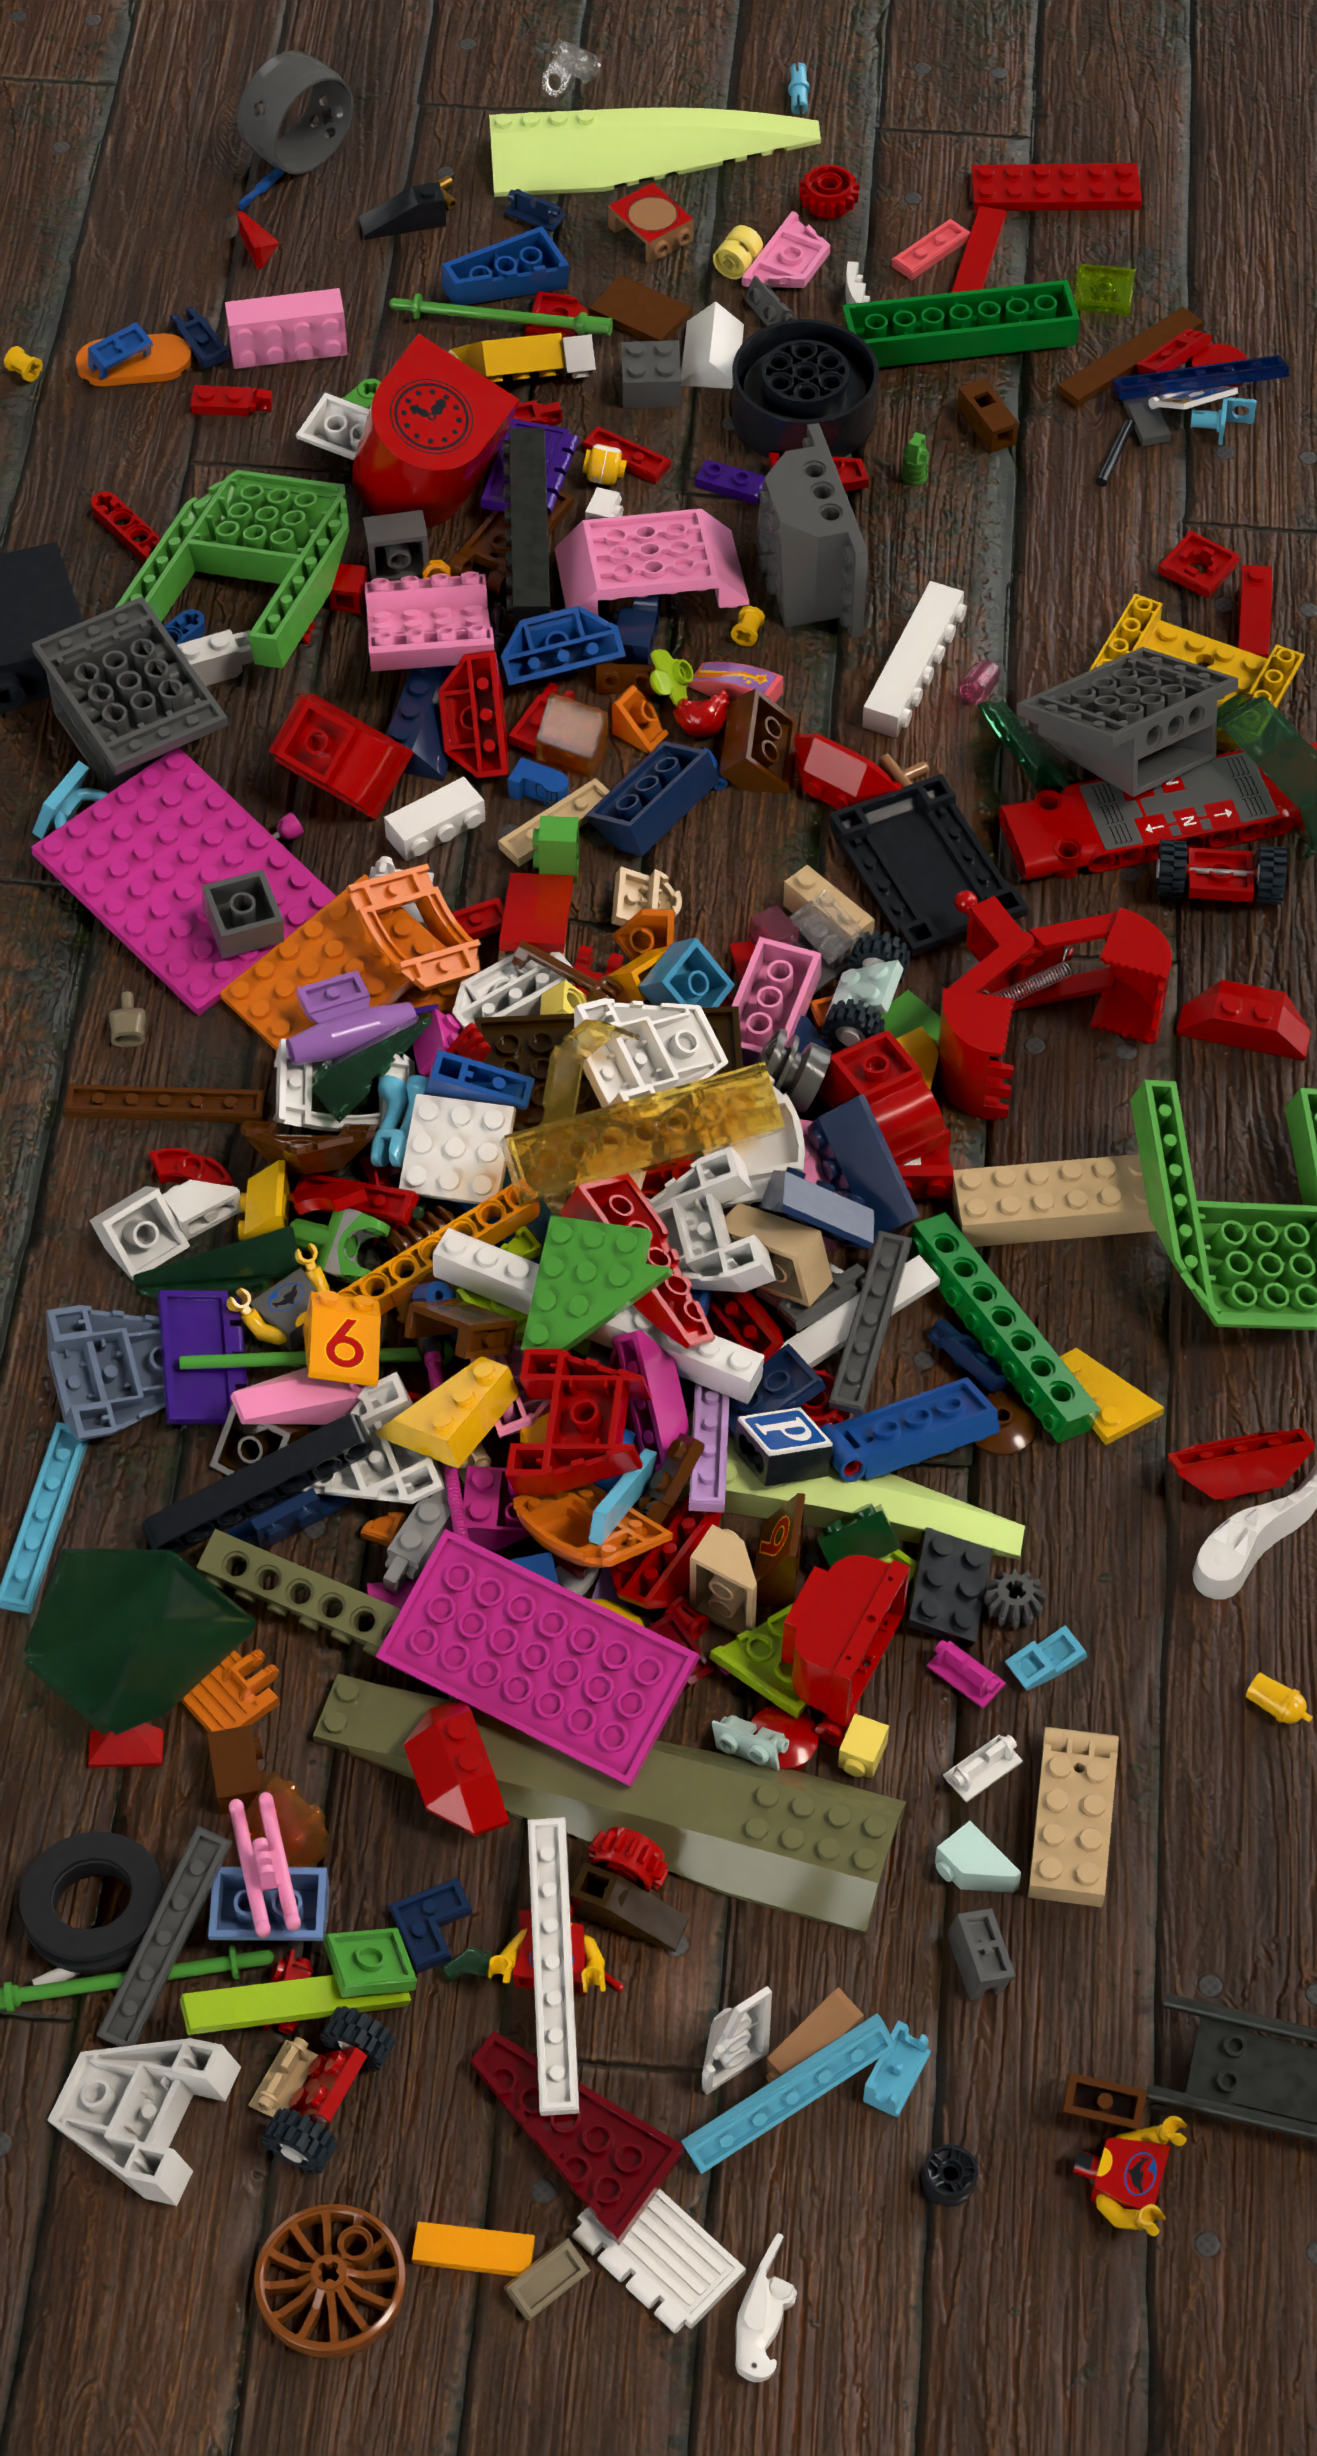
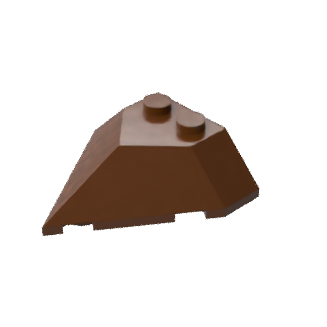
[241,1121,378,1175]

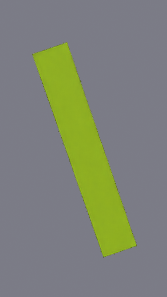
[180,1975,411,2035]

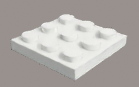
[399,1094,516,1205]

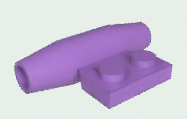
[286,970,418,1065]

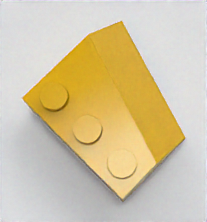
[375,1356,519,1469]

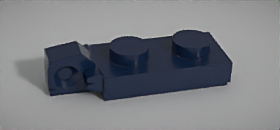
[927,1319,1011,1392]

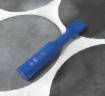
[238,168,284,210]

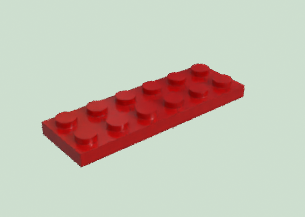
[971,163,1142,211]

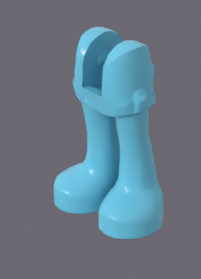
[370,1075,428,1167]

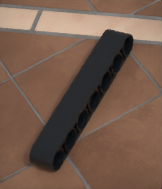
[141,1414,374,1559]

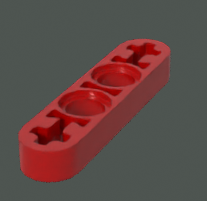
[91,491,161,564]

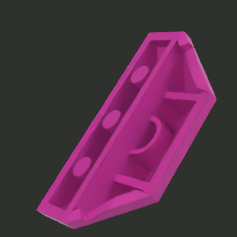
[609,1330,690,1472]

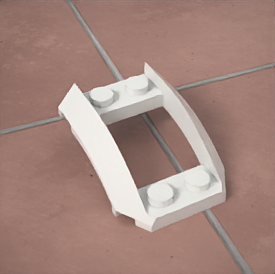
[272,1038,415,1132]

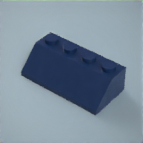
[386,666,455,781]
[585,741,720,856]
[807,1094,920,1245]

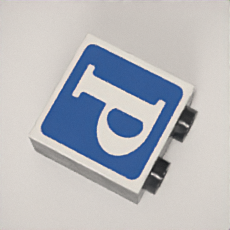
[733,1407,833,1486]

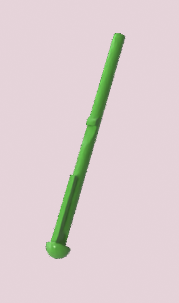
[179,1340,454,1370]

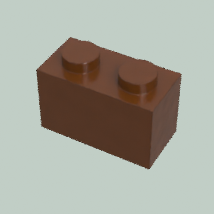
[207,1725,269,1815]
[1059,2073,1147,2131]

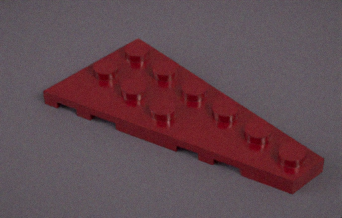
[471,2031,685,2245]

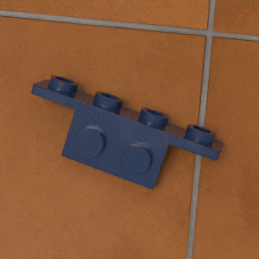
[224,1488,352,1565]

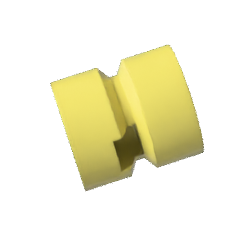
[713,225,763,279]

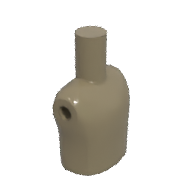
[109,991,146,1047]

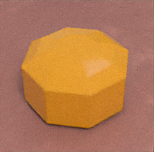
[422,560,451,578]

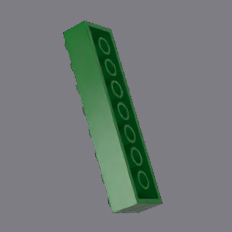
[841,280,1080,367]

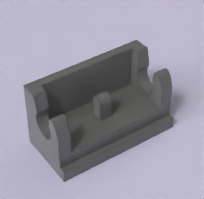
[947,1908,1016,2001]

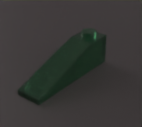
[311,1011,432,1123]

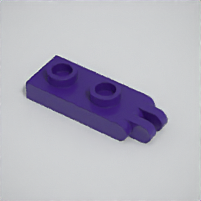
[695,459,765,504]

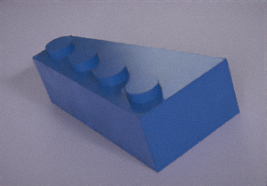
[441,226,570,305]

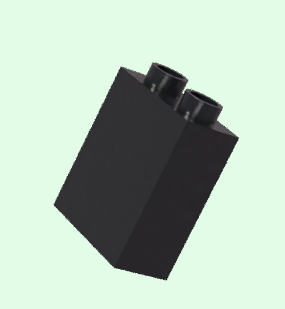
[0,541,83,712]

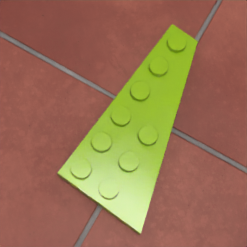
[709,1549,916,1719]

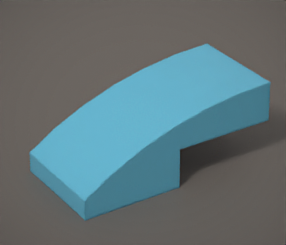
[1005,1625,1088,1691]

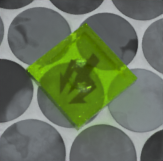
[1074,264,1135,315]

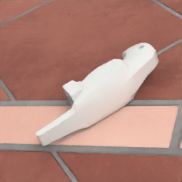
[735,2233,797,2382]

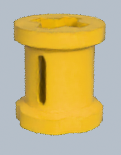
[4,346,43,382]
[731,605,765,646]

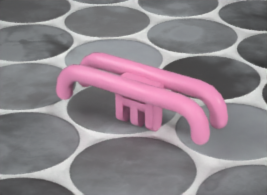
[229,1792,301,1939]

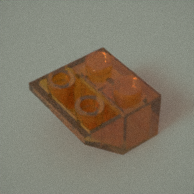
[536,693,609,779]
[245,1772,329,1867]

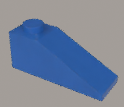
[424,1049,535,1110]

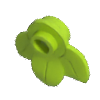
[650,649,694,707]

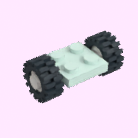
[821,931,910,1051]

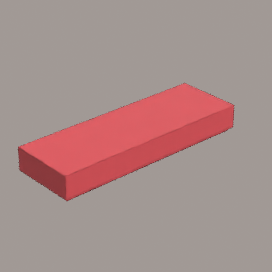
[891,219,971,280]

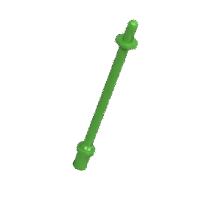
[389,293,613,337]
[0,1945,274,2013]

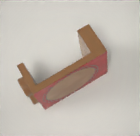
[608,183,694,264]

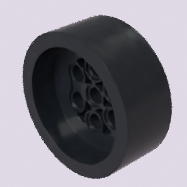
[731,319,879,458]

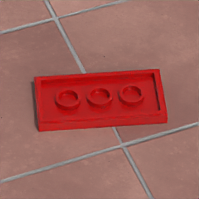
[499,873,574,954]

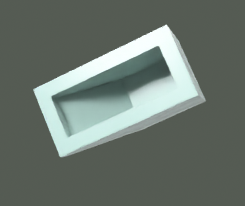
[935,1821,1021,1893]

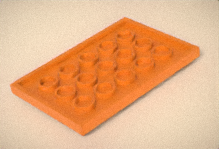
[220,874,446,1051]

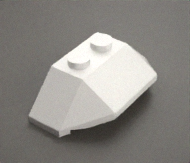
[452,952,574,1029]

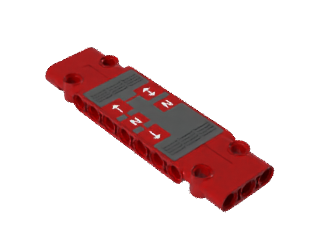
[999,742,1317,881]

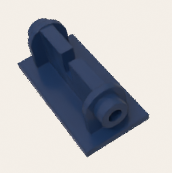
[504,189,566,232]

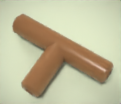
[879,754,929,787]

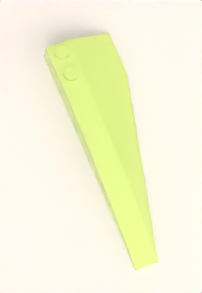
[675,1411,1025,1560]

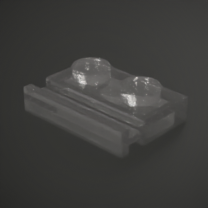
[789,888,866,965]

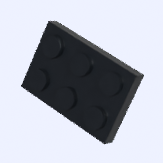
[905,1527,992,1647]

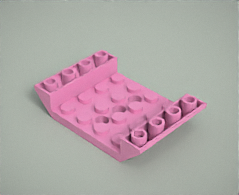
[554,508,749,616]
[365,571,494,671]

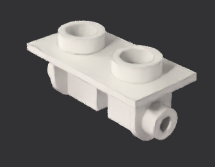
[943,1735,1023,1803]

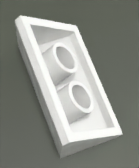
[681,302,744,389]
[296,393,370,460]

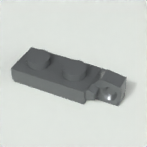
[776,1263,866,1332]

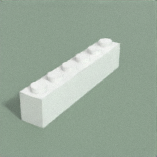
[862,581,967,738]

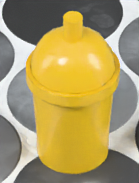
[1245,1672,1313,1724]

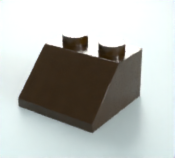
[210,1403,309,1475]

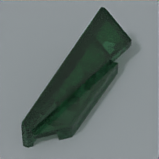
[978,697,1082,794]
[133,1226,302,1301]

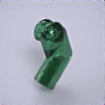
[440,1948,495,1983]

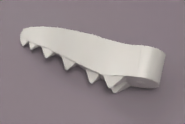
[1192,1462,1317,1600]

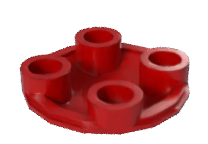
[751,1705,819,1771]

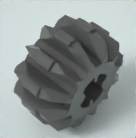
[984,1567,1045,1630]

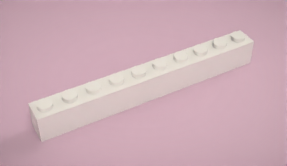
[433,1228,764,1404]

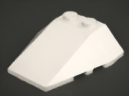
[574,998,729,1124]

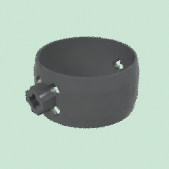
[237,51,354,174]

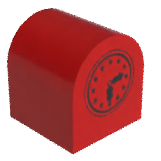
[352,334,519,528]

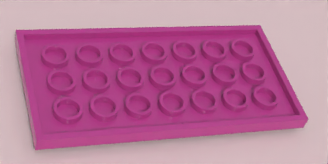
[376,1529,700,1788]

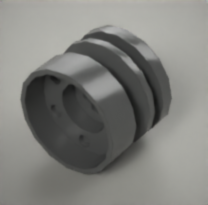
[753,1027,831,1114]

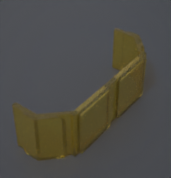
[531,1019,640,1217]

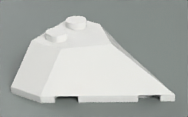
[299,1372,444,1504]

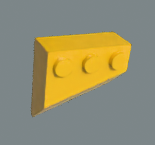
[449,333,566,383]

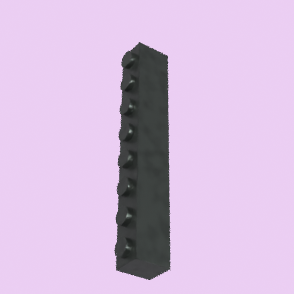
[503,428,550,627]

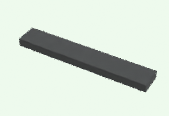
[829,1231,912,1416]
[96,1825,233,2047]

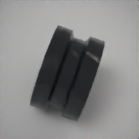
[921,2144,979,2207]

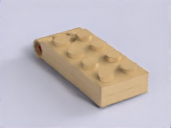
[1028,1727,1119,1907]

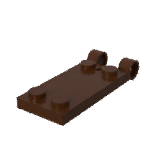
[448,491,574,597]

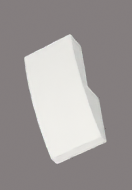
[846,261,870,304]

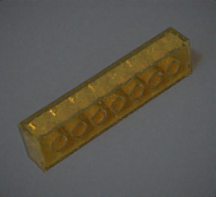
[500,1062,785,1207]

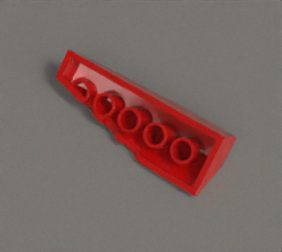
[560,1173,715,1349]

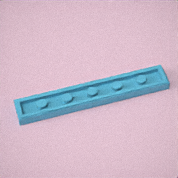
[0,1422,90,1614]
[681,2013,897,2174]

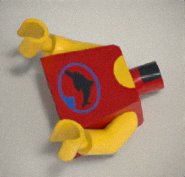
[488,1905,606,1996]
[1073,2116,1188,2236]

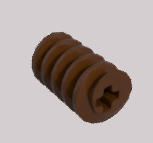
[386,1206,455,1258]

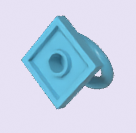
[32,761,108,839]

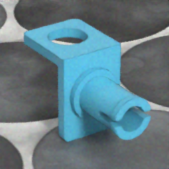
[1190,397,1257,445]

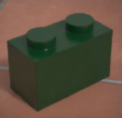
[817,1503,901,1568]

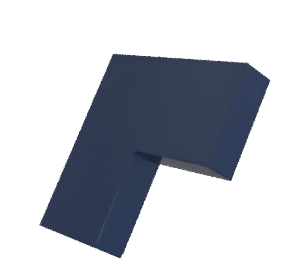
[388,1877,472,1974]

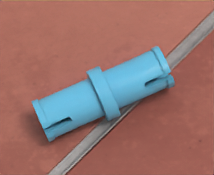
[788,63,810,115]

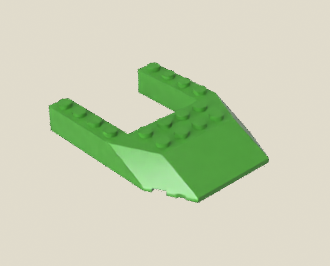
[115,470,349,668]
[1130,1080,1317,1330]

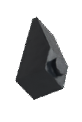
[359,182,446,240]

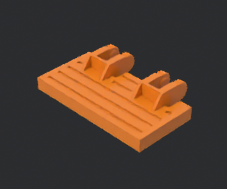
[133,1601,280,1732]

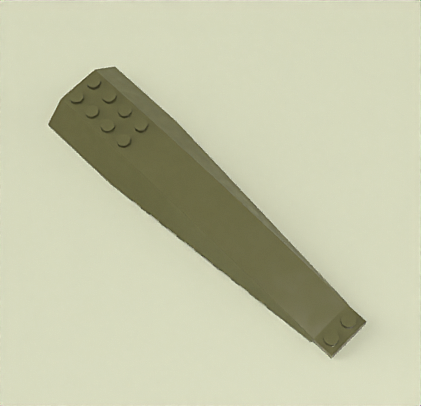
[313,1674,906,1935]

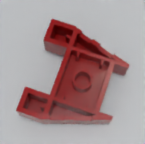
[506,1349,652,1495]

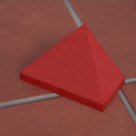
[237,211,280,270]
[88,1714,164,1768]

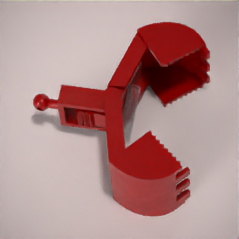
[936,890,1172,1121]

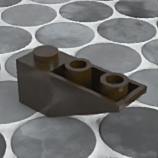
[570,1862,689,1952]

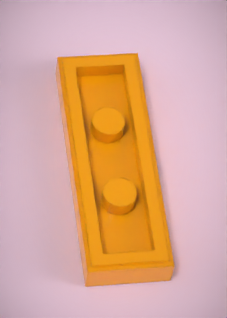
[412,2222,535,2276]

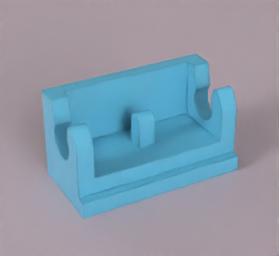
[863,2020,931,2118]

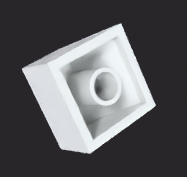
[89,1186,190,1281]

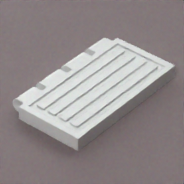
[572,2189,746,2334]

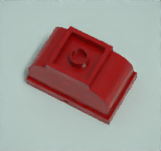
[268,693,414,820]
[815,1030,951,1165]
[781,1555,910,1727]

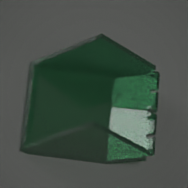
[23,1549,257,1735]

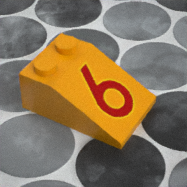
[303,1290,381,1387]

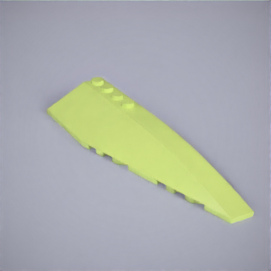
[489,108,821,197]

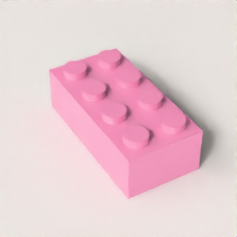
[225,288,348,369]
[732,937,821,1072]

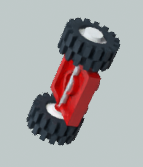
[1156,840,1287,904]
[261,2006,396,2174]

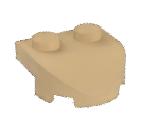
[611,867,682,926]

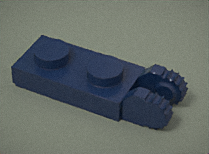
[170,306,230,369]

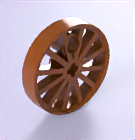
[254,2204,406,2359]

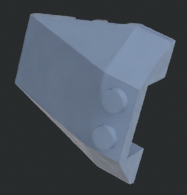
[46,1305,165,1441]

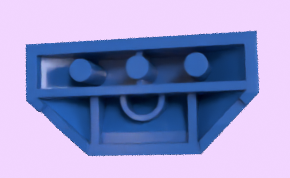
[500,606,626,686]

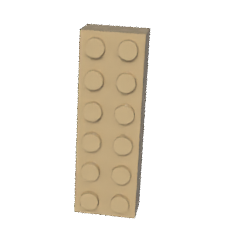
[951,1154,1156,1247]

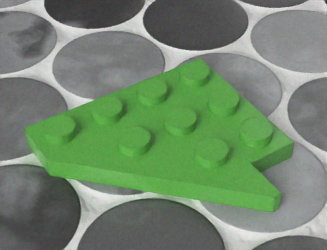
[521,1215,673,1352]

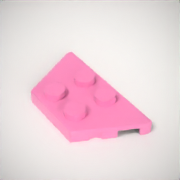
[742,211,830,288]

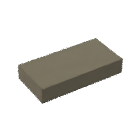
[503,2238,591,2321]

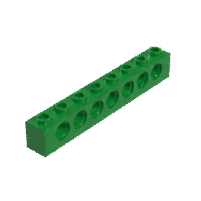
[908,1212,1101,1443]

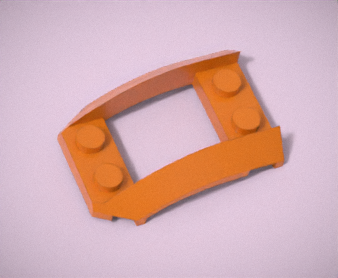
[346,864,481,991]

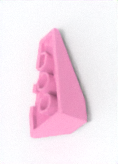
[230,1367,367,1425]

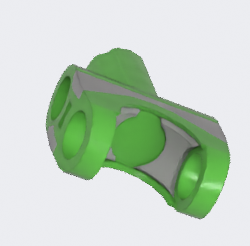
[287,1208,391,1283]

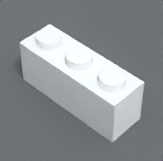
[384,777,485,861]

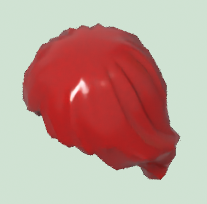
[673,689,730,738]

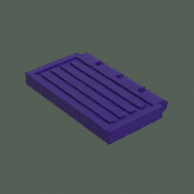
[481,419,579,516]
[157,1290,247,1424]

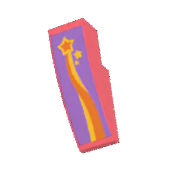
[688,662,783,703]

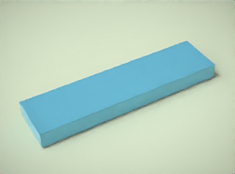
[588,1449,657,1546]

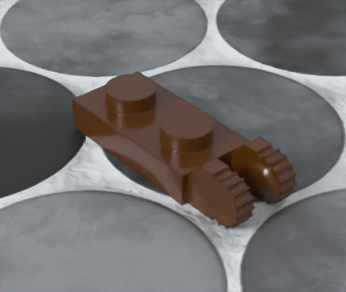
[634,1433,706,1525]

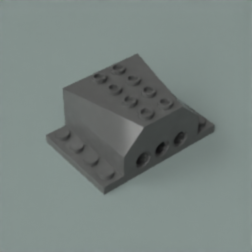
[754,423,868,639]
[31,596,229,794]
[1017,647,1238,797]

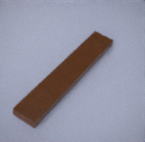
[1057,307,1203,407]
[64,1084,266,1123]

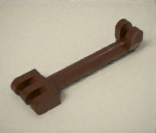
[512,940,622,1002]

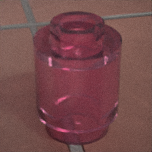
[959,659,1000,704]

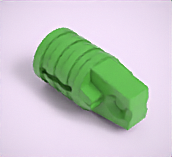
[901,432,929,486]

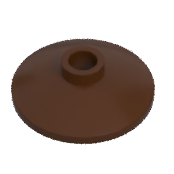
[974,1394,1037,1456]

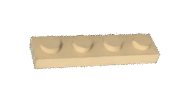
[498,778,610,867]

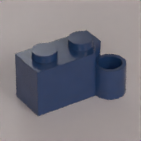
[612,594,662,665]

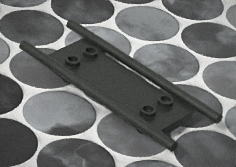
[1146,1993,1317,2141]

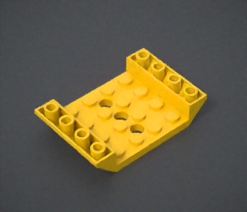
[1089,594,1305,752]

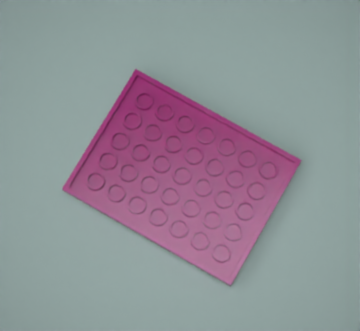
[31,747,337,1016]

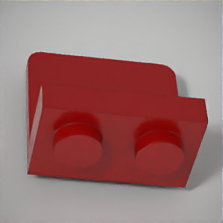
[897,1144,954,1199]

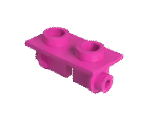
[927,1640,1006,1709]

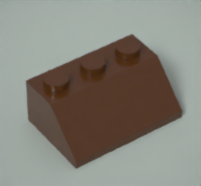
[719,688,798,794]

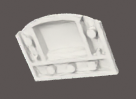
[690,1075,805,1208]

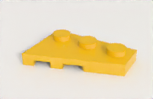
[1060,1348,1164,1445]

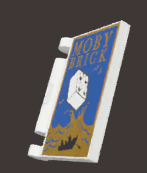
[1149,382,1238,409]

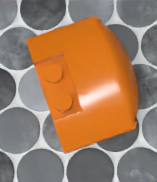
[512,1483,673,1568]

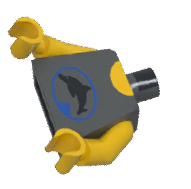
[227,1243,330,1350]

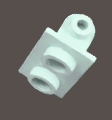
[712,1715,789,1771]

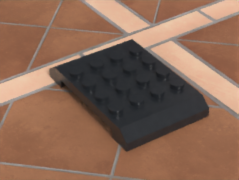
[829,774,1028,957]

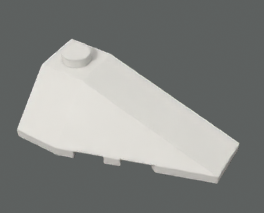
[702,1986,772,2095]

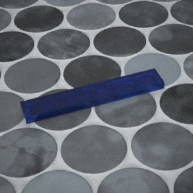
[1112,355,1289,400]

